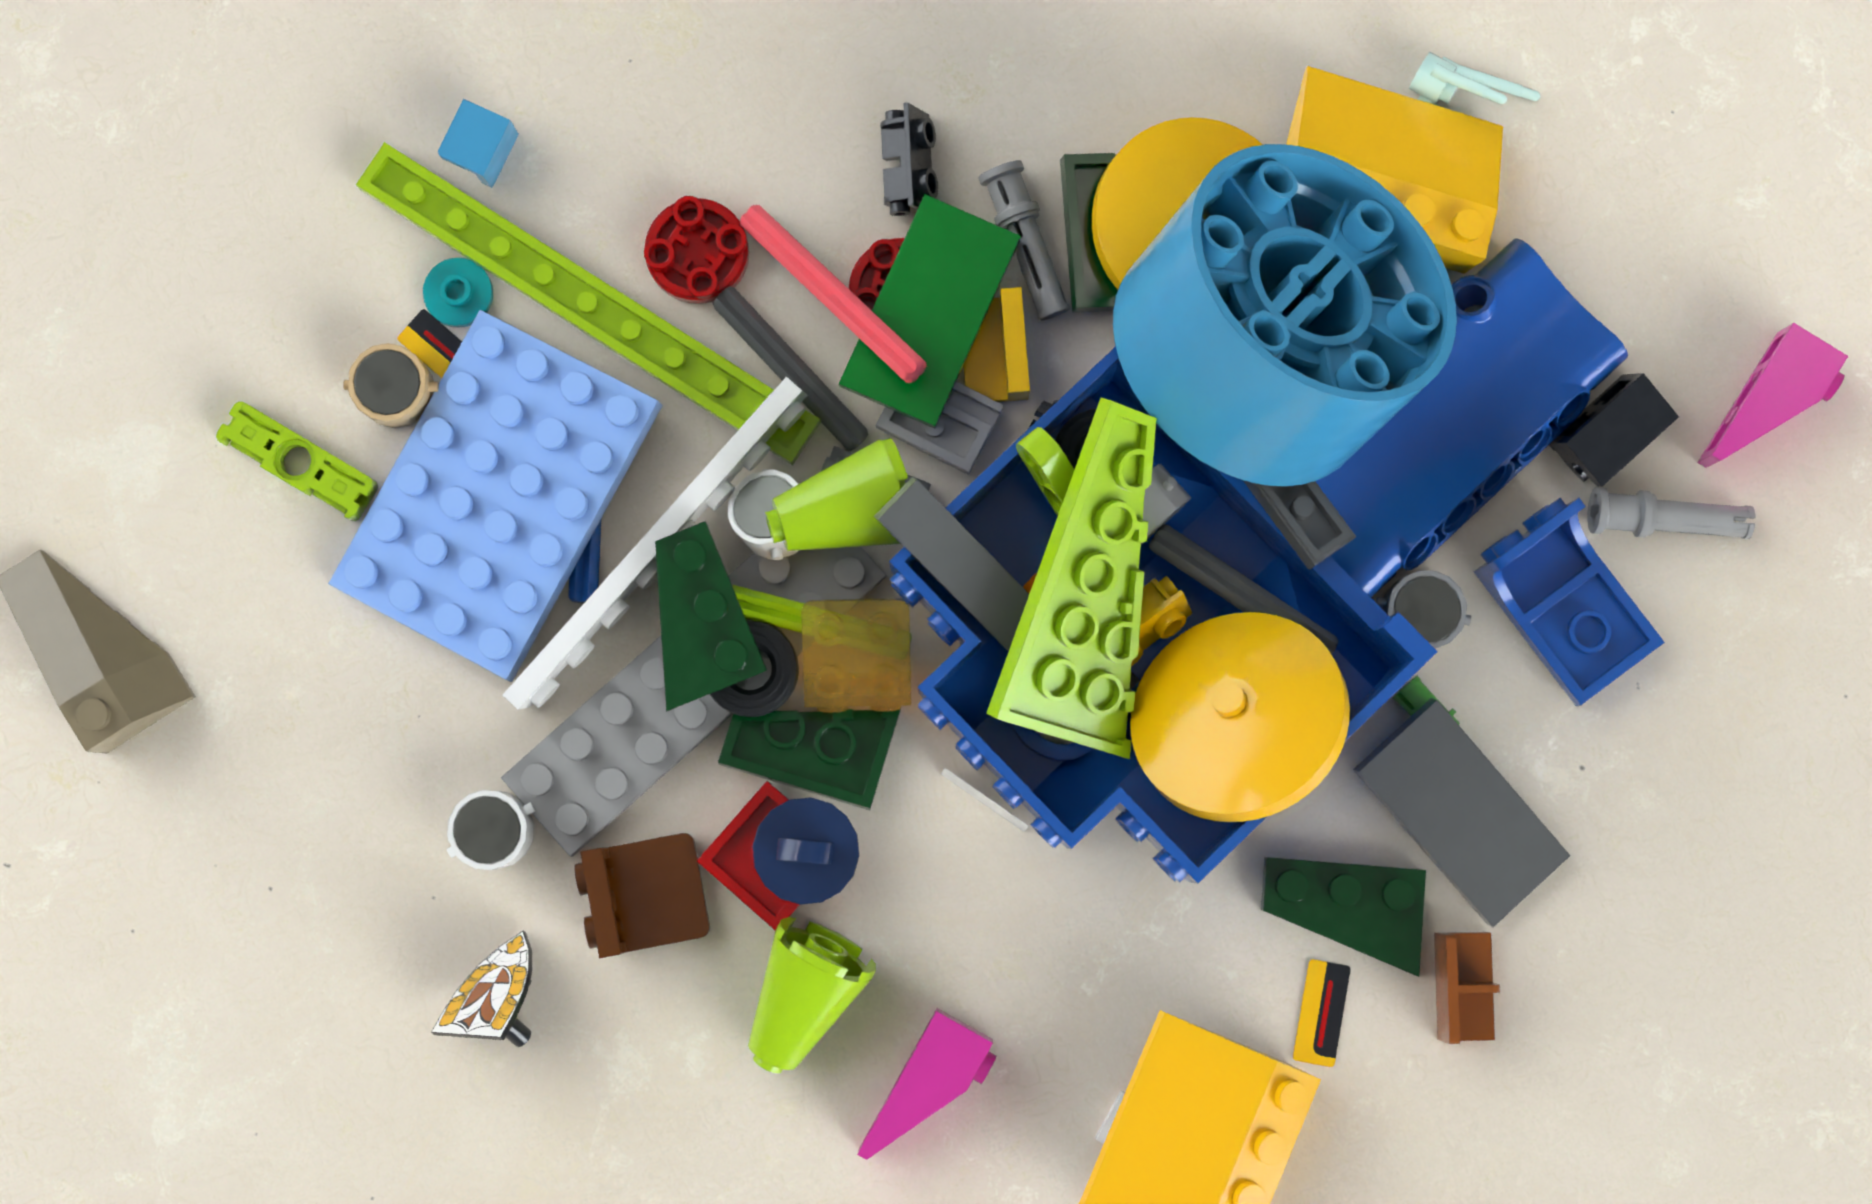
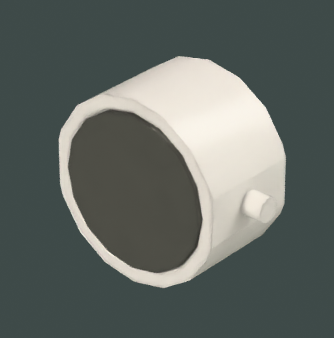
[728,469,799,560]
[447,790,535,870]

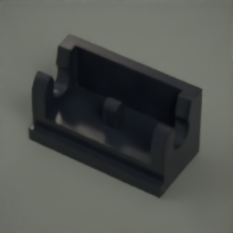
[1549,373,1679,487]

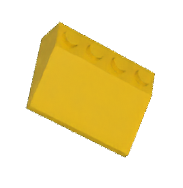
[1286,66,1503,274]
[1079,1010,1321,1204]

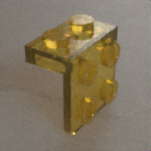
[801,598,912,713]

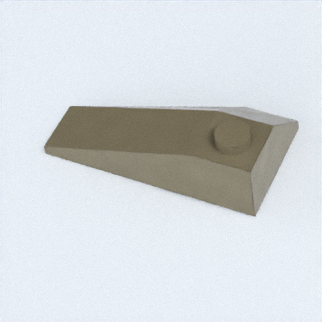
[0,550,196,754]

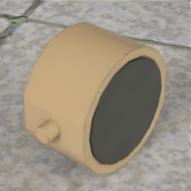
[343,343,439,428]

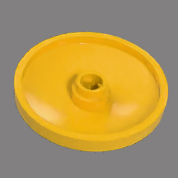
[1092,117,1263,290]
[1130,612,1350,822]

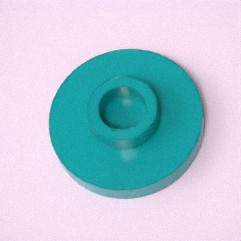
[423,258,493,328]

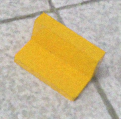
[963,287,1030,402]

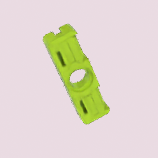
[216,401,378,521]

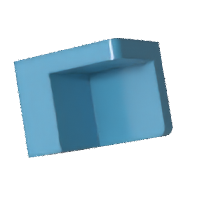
[438,99,519,188]

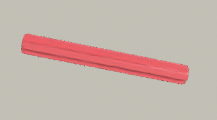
[740,205,927,384]

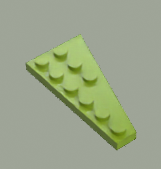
[986,398,1156,759]

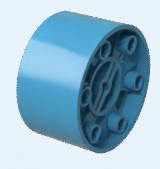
[1113,144,1457,486]

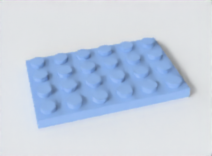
[328,310,663,682]

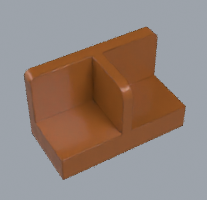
[1434,932,1500,1044]

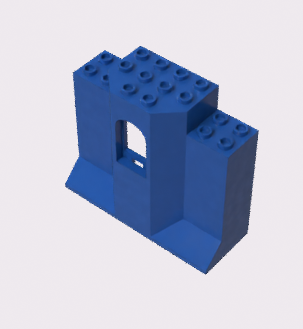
[889,346,1438,884]

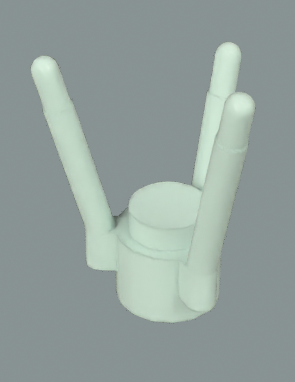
[1409,52,1540,106]

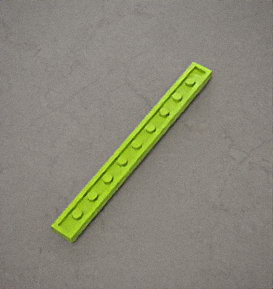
[356,142,821,466]

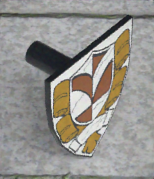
[431,930,532,1047]

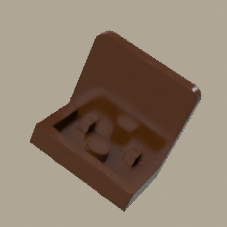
[574,833,710,959]

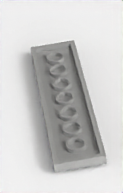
[501,546,887,857]

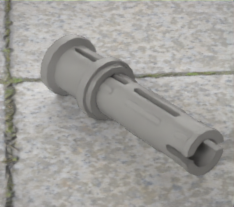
[978,160,1071,321]
[1587,487,1756,539]

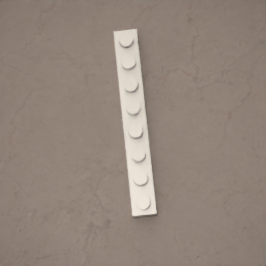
[502,377,808,709]

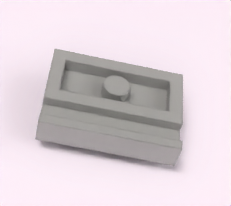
[876,382,1004,475]

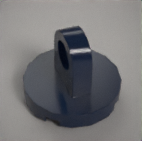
[752,797,860,905]

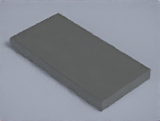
[1353,698,1570,927]

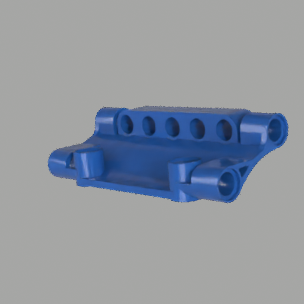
[1316,238,1628,598]

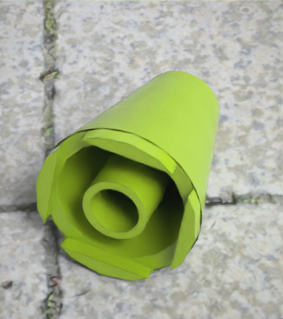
[765,438,908,551]
[748,917,876,1074]

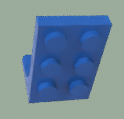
[1474,497,1665,706]

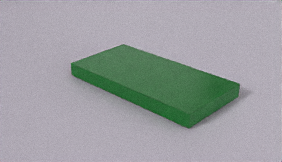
[839,194,1021,429]

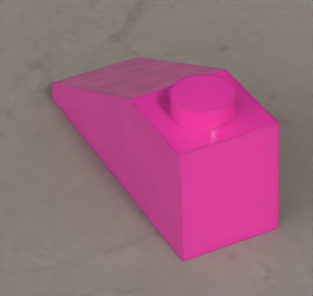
[1697,323,1848,468]
[857,1008,997,1160]

